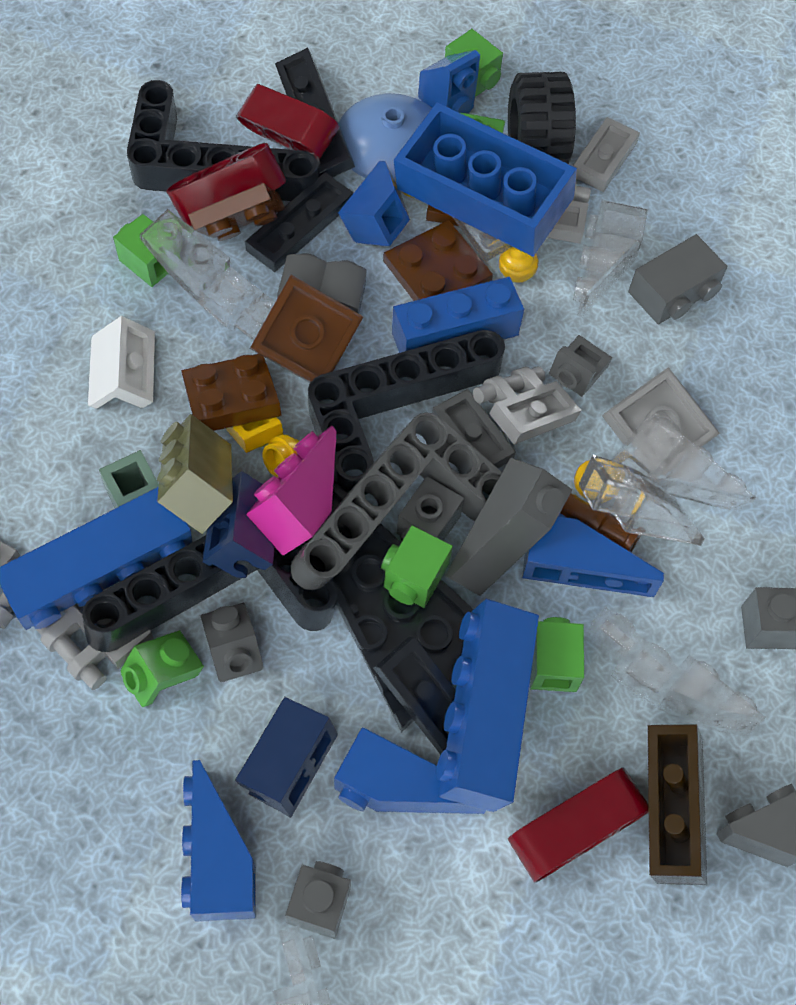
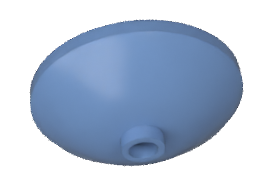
[339,93,432,182]

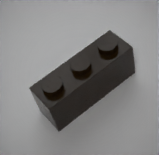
[647,724,707,885]

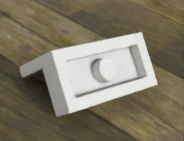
[88,316,155,409]

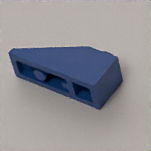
[522,513,664,597]
[334,727,486,814]

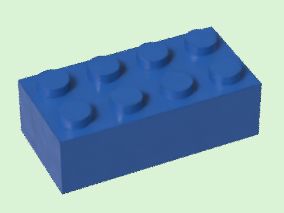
[394,102,577,257]

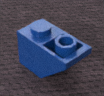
[418,50,480,114]
[338,161,410,246]

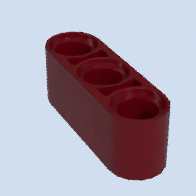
[236,84,340,161]
[166,143,286,227]
[508,767,649,883]

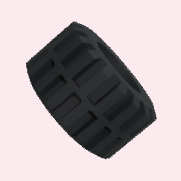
[508,72,576,164]

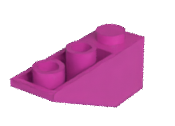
[246,426,336,555]

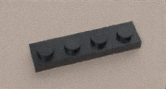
[275,48,355,177]

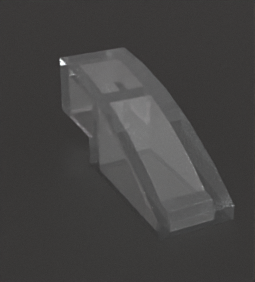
[578,455,705,546]

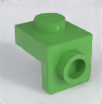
[120,630,204,707]

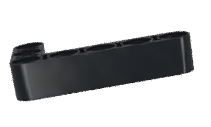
[127,80,318,201]
[308,330,505,495]
[82,535,338,652]

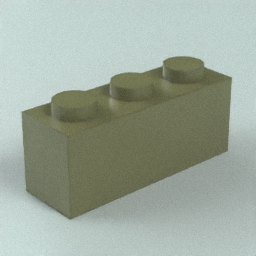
[157,414,233,534]

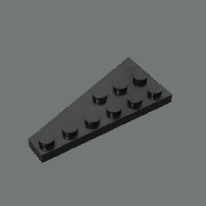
[304,481,474,733]

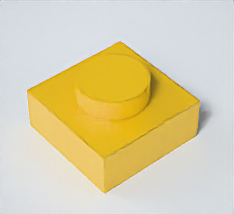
[226,417,284,453]

